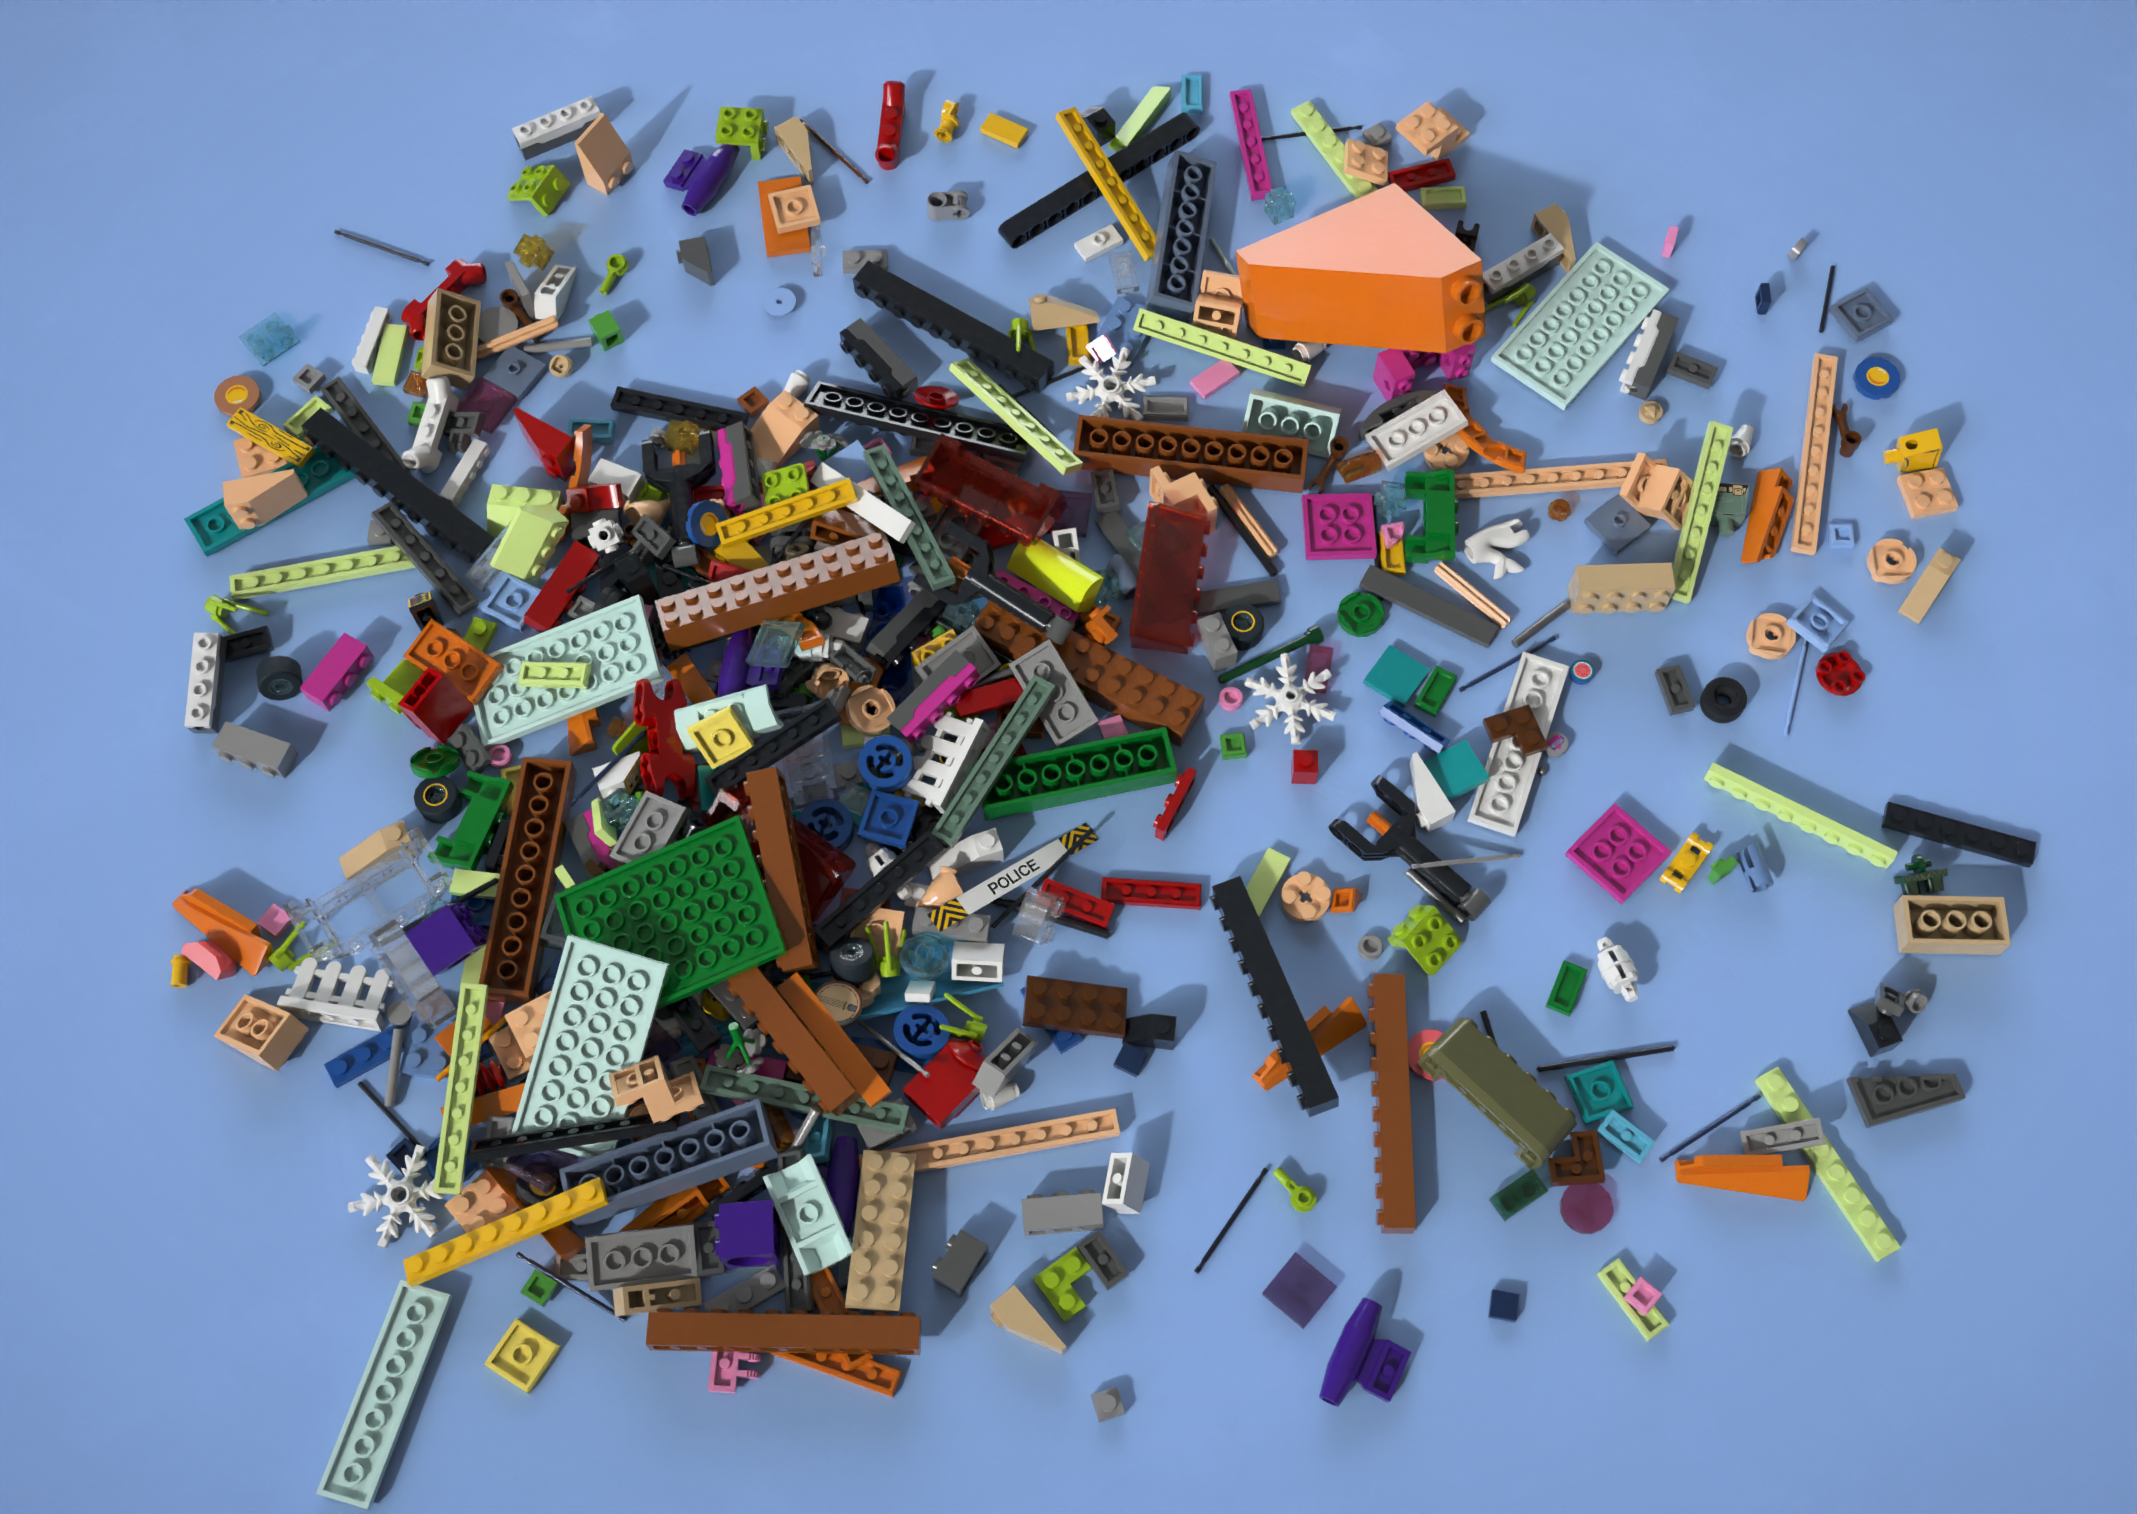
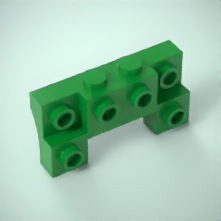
[1404,469,1459,564]
[427,770,514,871]

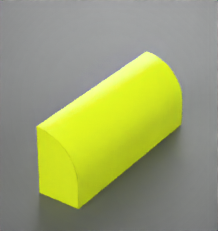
[1006,534,1104,612]

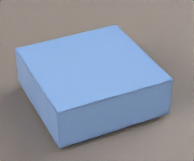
[1827,524,1855,549]

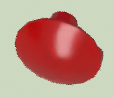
[1816,650,1865,696]

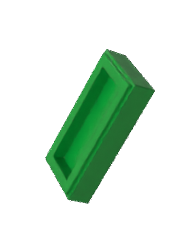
[1414,665,1458,717]
[1545,960,1588,1016]

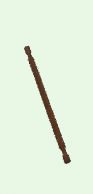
[800,119,869,184]

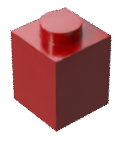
[1291,749,1318,784]

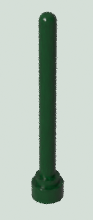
[1218,625,1324,684]

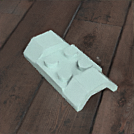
[674,684,784,753]
[763,1154,854,1276]

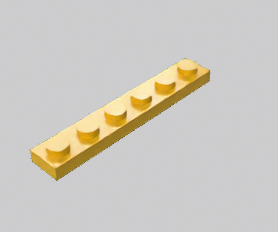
[715,478,858,548]

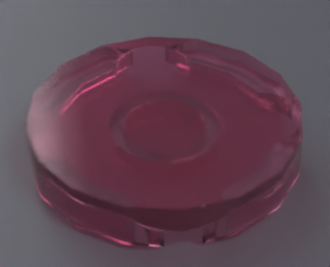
[1560,1184,1613,1234]

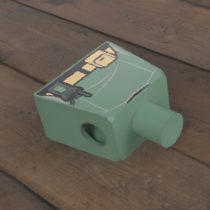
[1709,483,1750,537]

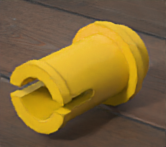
[170,955,191,988]

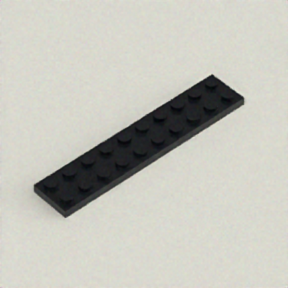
[804,381,1032,462]

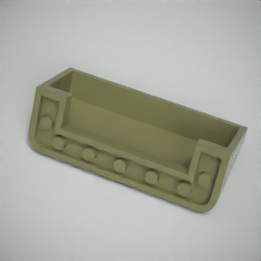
[1417,1017,1577,1172]

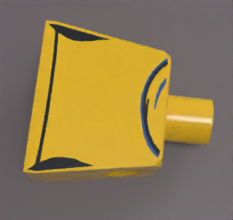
[1883,428,1943,473]

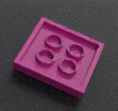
[1301,493,1377,560]
[1565,803,1672,905]

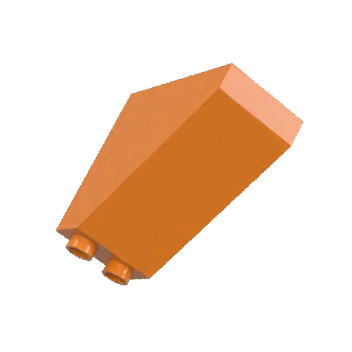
[1236,183,1486,353]

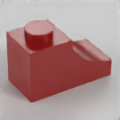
[566,483,624,513]

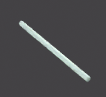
[1210,238,1237,275]

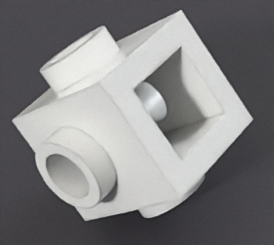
[587,518,624,554]

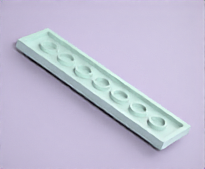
[316,1280,453,1510]

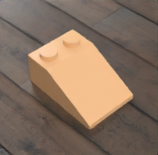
[574,113,634,196]
[750,390,820,470]
[222,469,308,529]
[213,994,309,1071]

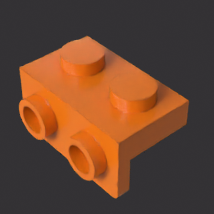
[1079,605,1118,646]

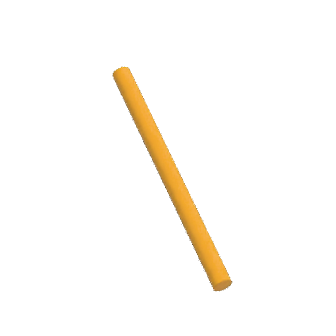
[435,1016,507,1082]

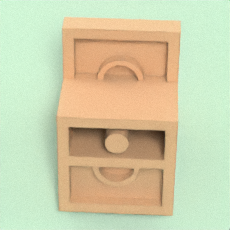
[1396,101,1470,160]
[1192,270,1243,339]
[1619,452,1693,531]
[1149,465,1219,535]
[488,991,552,1082]
[608,1055,704,1123]

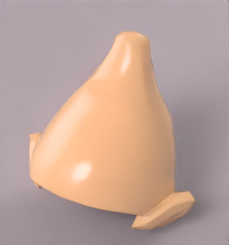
[623,499,671,526]
[805,661,852,700]
[916,866,963,909]

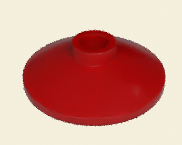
[914,386,959,409]
[947,1038,986,1071]

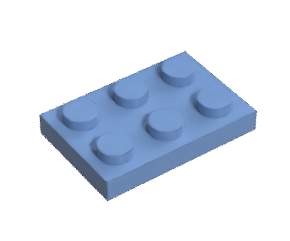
[1094,296,1159,368]
[399,999,458,1080]

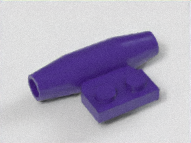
[663,144,740,216]
[718,627,787,698]
[816,1136,860,1239]
[1319,1298,1411,1407]

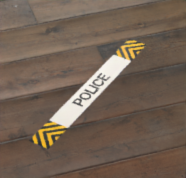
[927,823,1098,932]

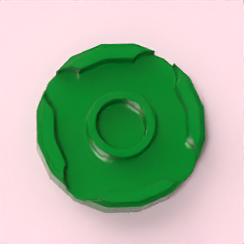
[1337,592,1385,637]
[410,745,461,778]

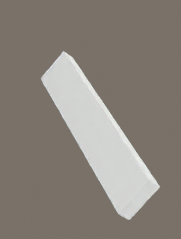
[810,462,916,544]

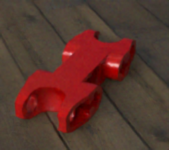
[633,679,696,799]

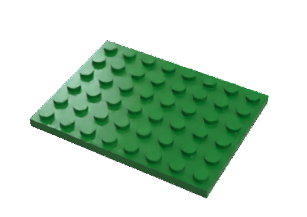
[554,815,788,1010]

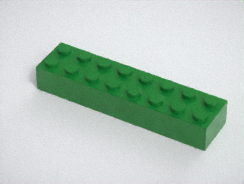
[974,727,1177,821]

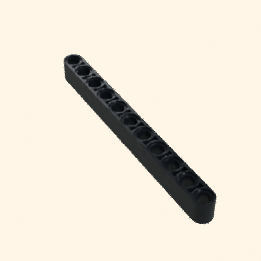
[998,112,1200,249]

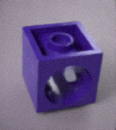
[405,902,487,976]
[714,1200,781,1269]

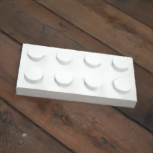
[1365,389,1468,472]

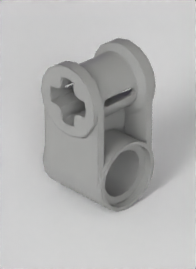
[927,190,970,221]

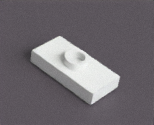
[1074,224,1123,263]

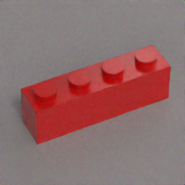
[524,540,600,633]

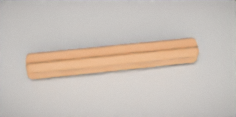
[477,315,559,360]
[1219,483,1278,559]
[1434,562,1512,628]

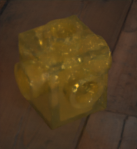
[513,234,555,271]
[664,419,700,456]

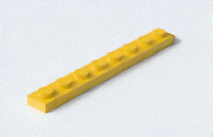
[1055,106,1156,262]
[403,1177,609,1287]

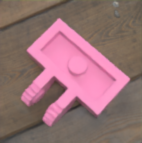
[708,1352,762,1394]

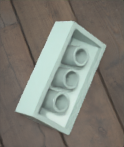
[1242,388,1342,458]

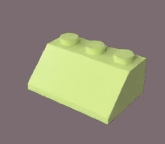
[487,484,565,540]
[490,504,569,579]

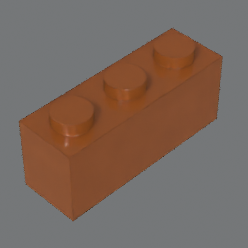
[810,509,887,546]

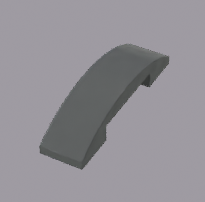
[1359,390,1440,442]

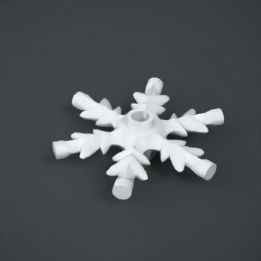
[1066,347,1156,421]
[1244,653,1337,745]
[348,1144,443,1248]

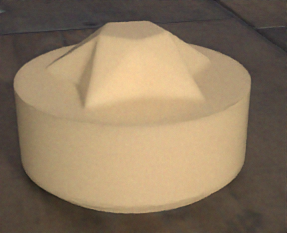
[549,354,574,378]
[1638,401,1663,425]

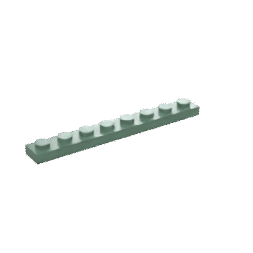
[863,444,956,591]
[931,675,1056,848]
[700,1064,910,1134]

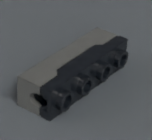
[839,318,918,400]
[864,589,948,671]

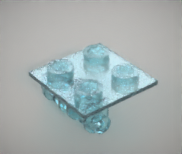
[238,313,301,367]

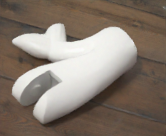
[1463,519,1530,579]

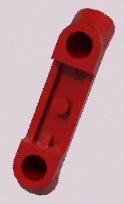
[875,81,905,170]
[401,258,487,341]

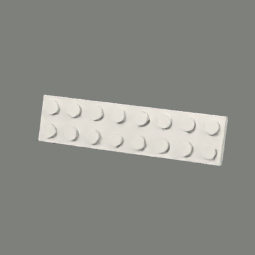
[1467,652,1569,837]

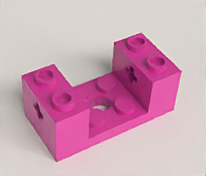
[1373,343,1476,401]

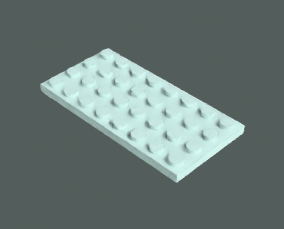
[1491,242,1670,410]
[473,594,664,750]
[511,934,670,1159]

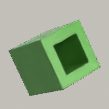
[588,310,625,351]

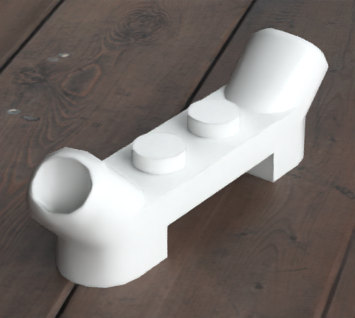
[401,375,459,473]

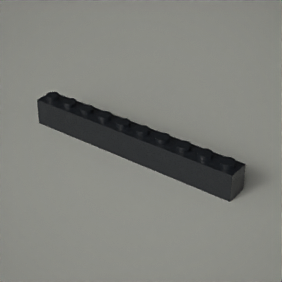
[853,260,1054,393]
[301,408,498,567]
[1210,876,1339,1117]

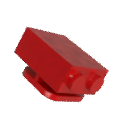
[398,667,474,744]
[902,1045,980,1130]

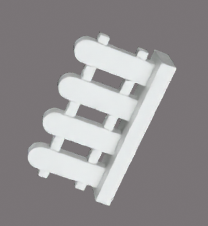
[901,711,992,814]
[277,957,395,1032]

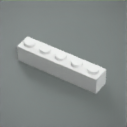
[352,306,392,374]
[439,438,490,507]

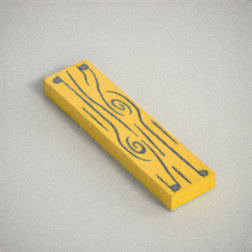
[226,407,315,469]

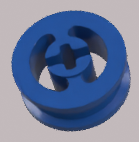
[858,735,914,793]
[798,799,854,857]
[891,1005,950,1066]

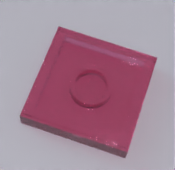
[456,378,518,434]

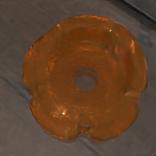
[1548,499,1571,521]
[606,716,627,739]

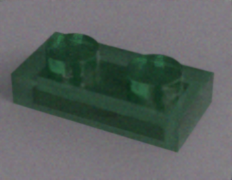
[1489,1169,1549,1221]

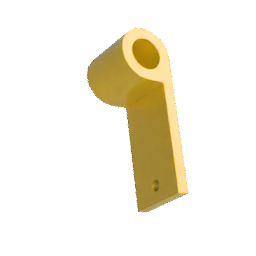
[713,540,770,570]

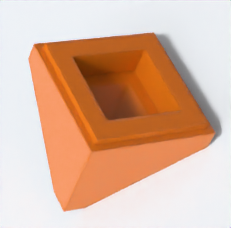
[1330,888,1362,913]

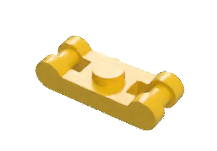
[1659,831,1714,894]

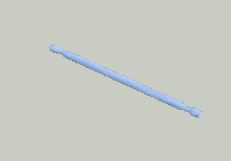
[1783,638,1807,736]

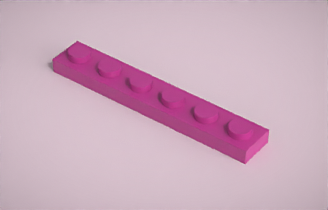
[1229,89,1273,201]

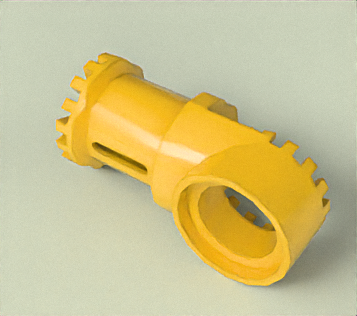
[934,100,960,143]

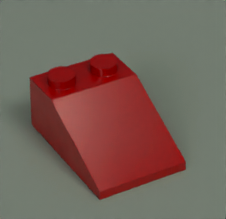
[513,407,576,482]

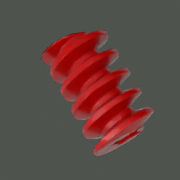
[475,1059,507,1097]

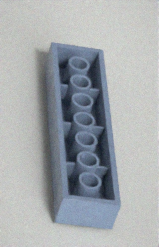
[1145,149,1217,321]
[559,1098,779,1228]

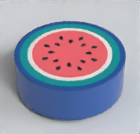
[1569,660,1595,685]

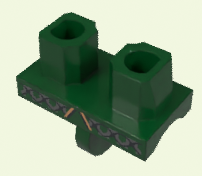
[1893,854,1948,895]

